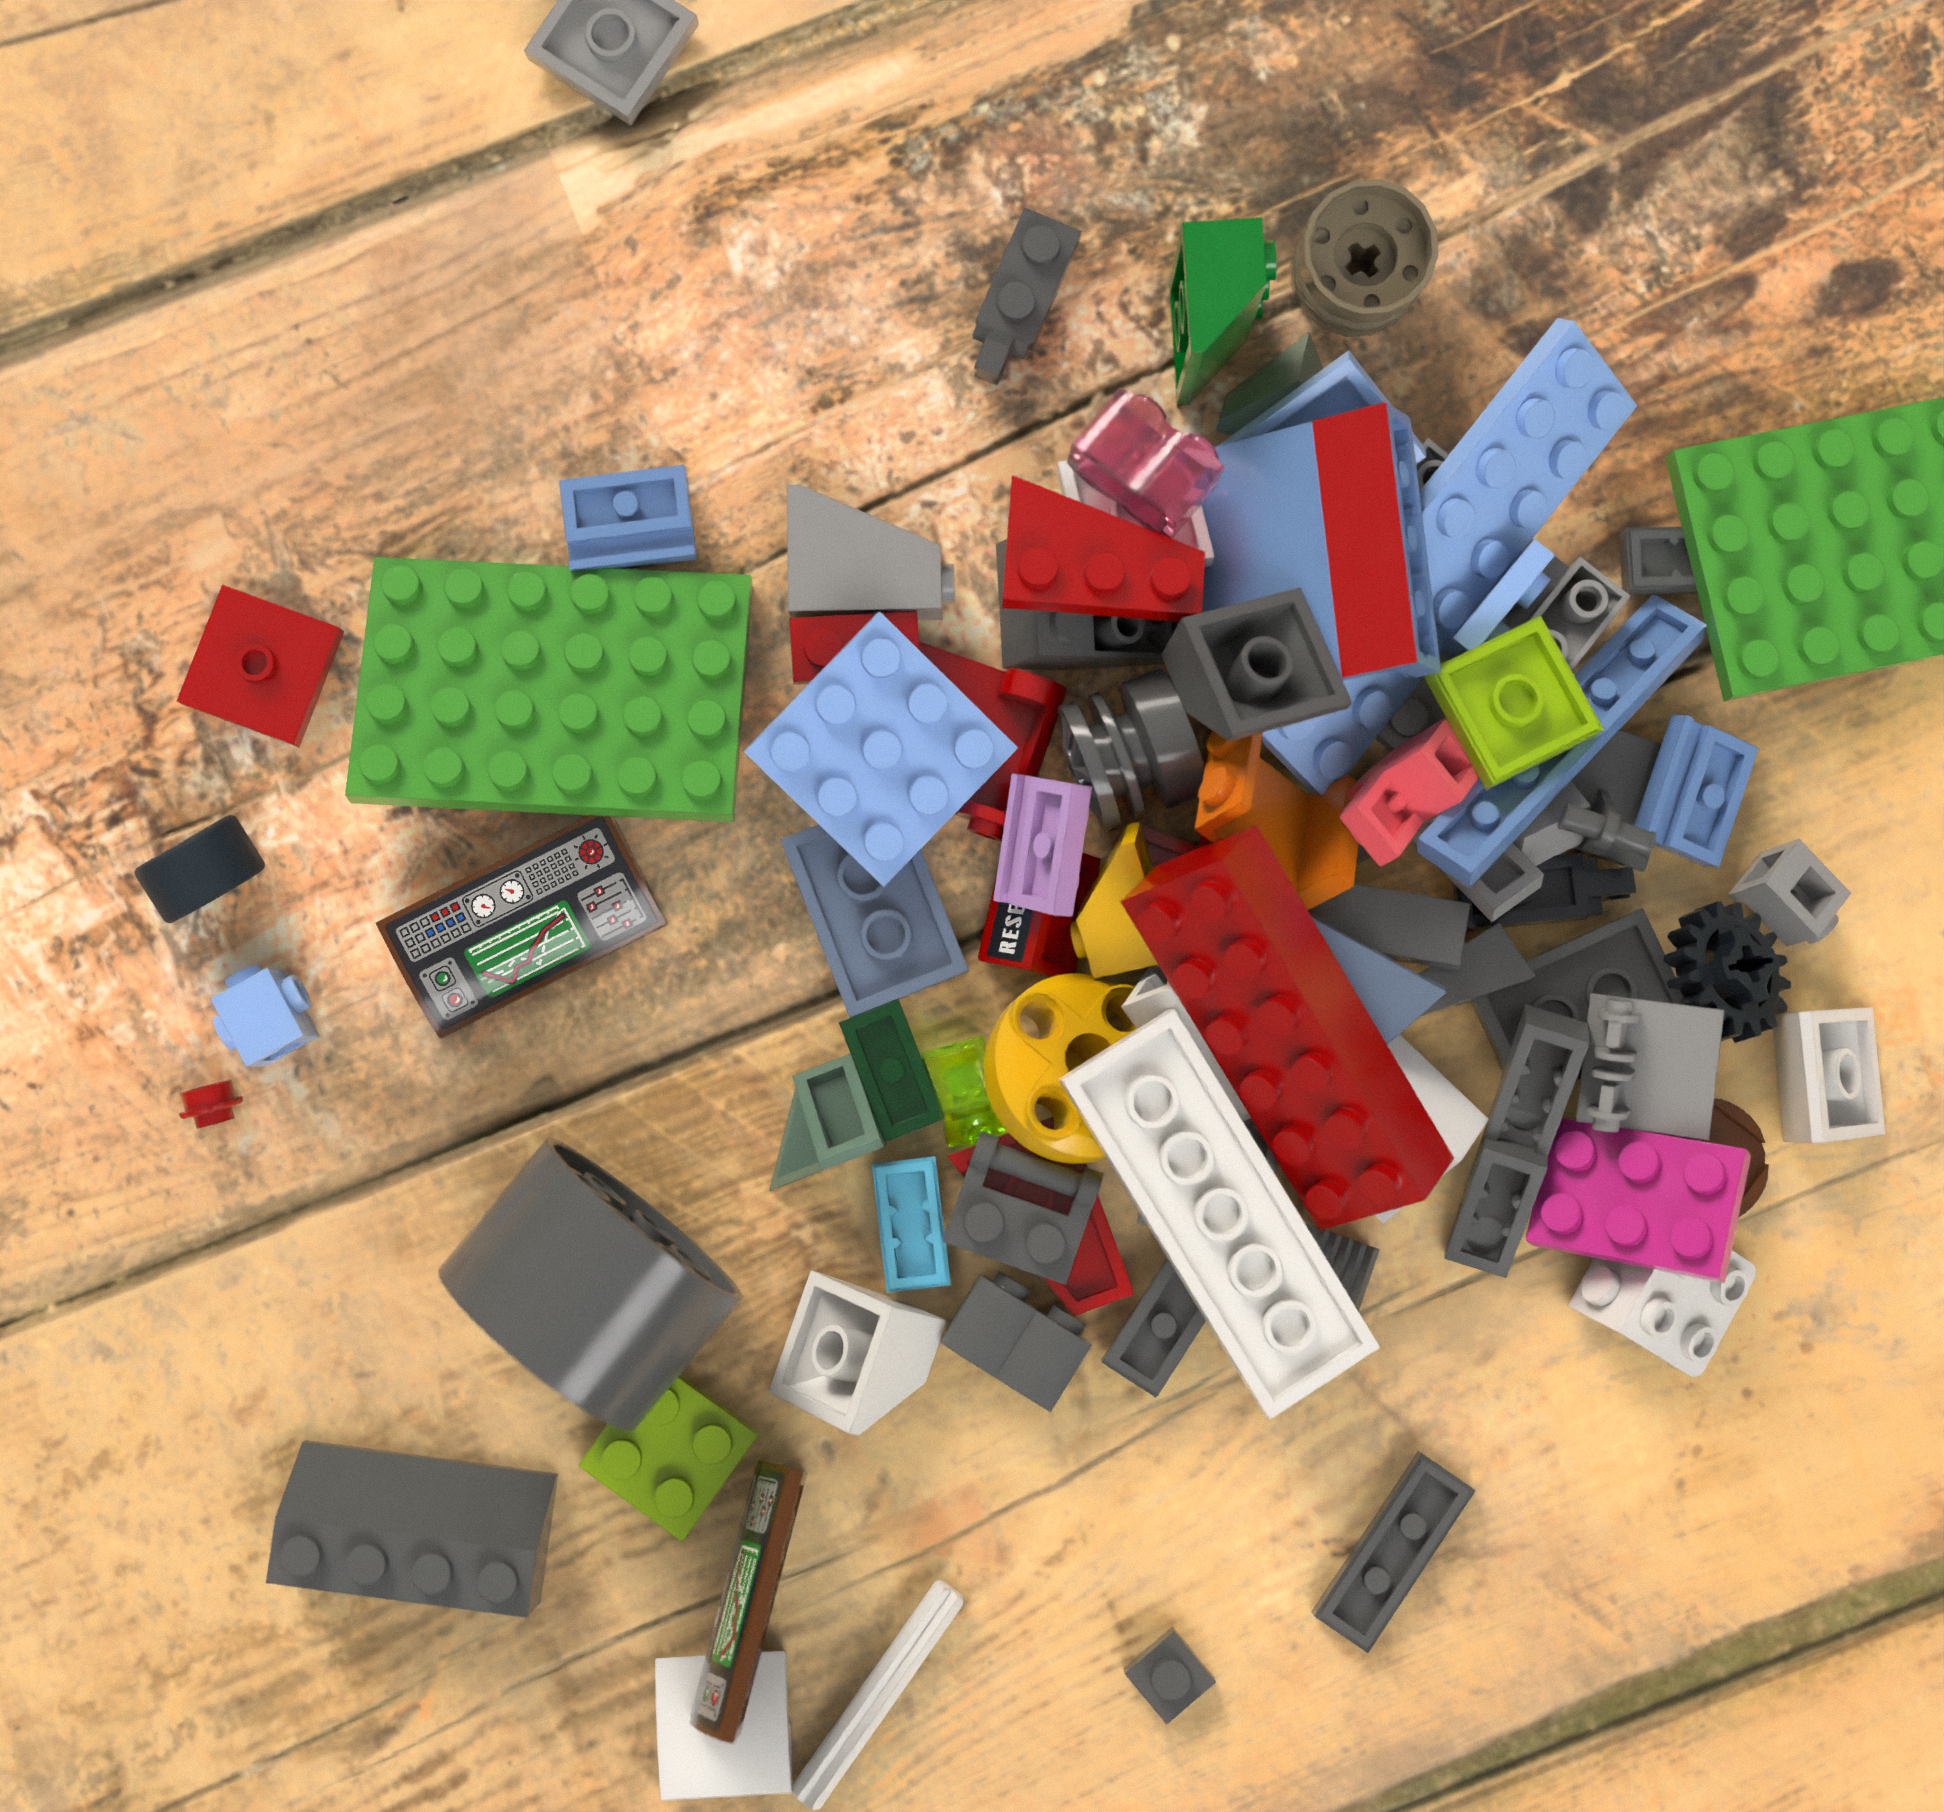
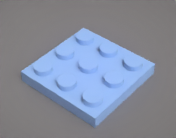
[743,612,1018,887]

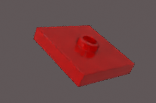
[176,585,345,748]

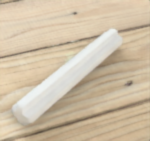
[792,1580,964,1810]

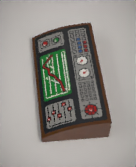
[375,815,668,1039]
[689,1460,807,1744]

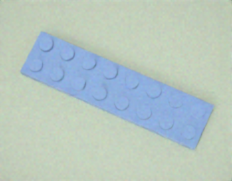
[1262,318,1637,796]

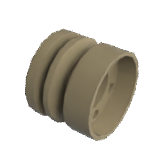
[1290,179,1438,337]

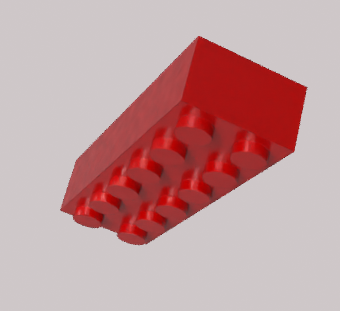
[1120,824,1454,1231]

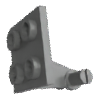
[1558,730,1661,872]

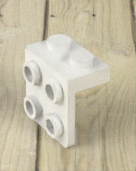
[1568,1250,1756,1377]

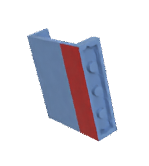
[1188,402,1441,681]

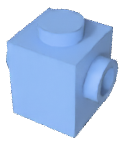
[210,964,320,1067]

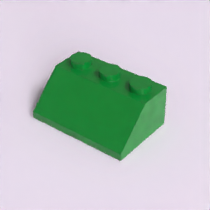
[1169,217,1277,406]

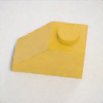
[1070,822,1158,979]

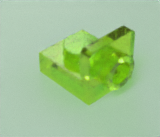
[922,1035,1006,1147]

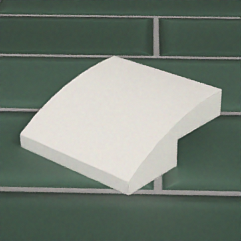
[655,1651,792,1801]

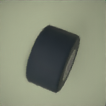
[135,815,265,923]

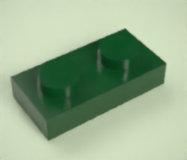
[839,999,945,1142]

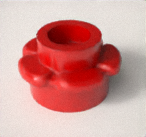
[179,1079,243,1129]

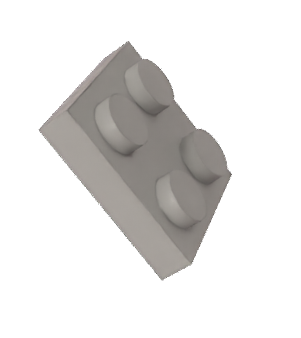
[524,0,699,125]

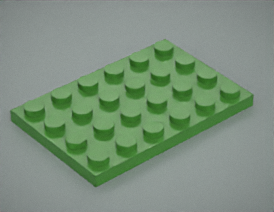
[1665,397,1944,702]
[345,557,753,822]

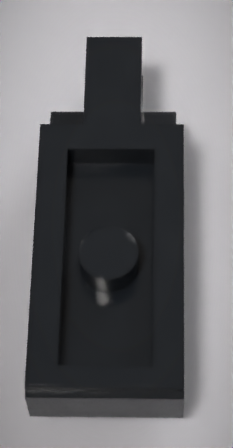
[1452,853,1636,931]

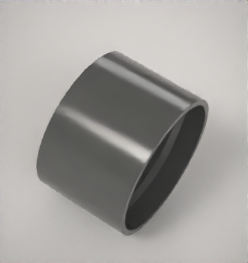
[438,1137,743,1431]

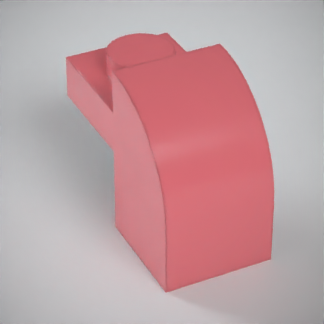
[1339,718,1479,867]

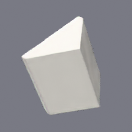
[1773,1007,1885,1143]

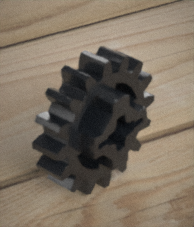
[1664,901,1791,1043]

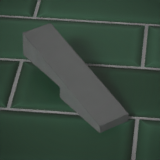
[1444,1004,1590,1278]

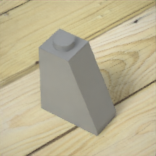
[787,485,955,620]

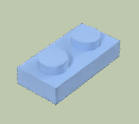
[1445,539,1555,658]

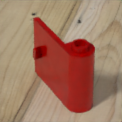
[919,641,1067,842]

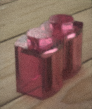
[1067,388,1224,539]

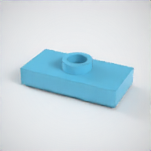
[871,1156,951,1293]

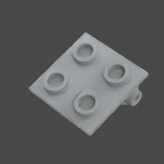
[1576,993,1725,1140]

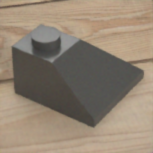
[1161,588,1352,742]

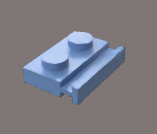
[559,465,698,572]
[1634,715,1759,867]

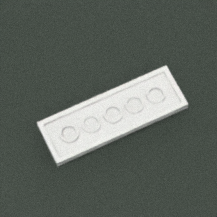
[1058,1009,1380,1420]

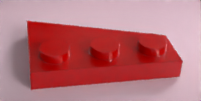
[1002,475,1205,622]
[947,1116,1134,1316]

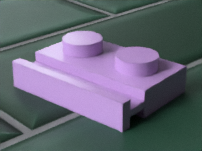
[993,773,1092,917]

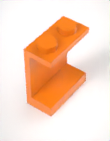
[1194,731,1359,910]

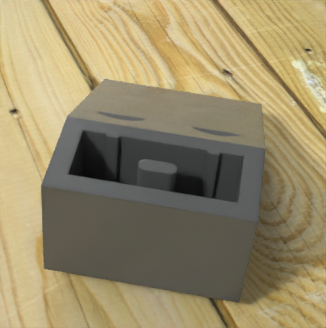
[996,539,1179,670]

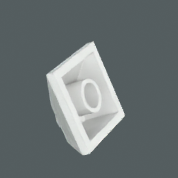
[769,1270,947,1436]

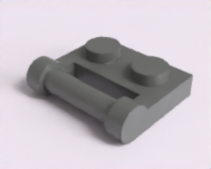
[943,1131,1104,1285]

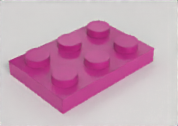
[1525,1118,1751,1283]

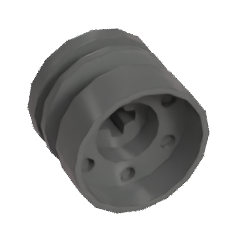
[1058,668,1205,833]

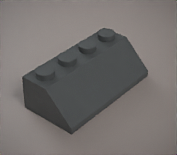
[266,1440,558,1618]

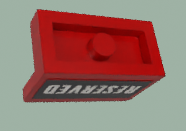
[978,852,1101,977]

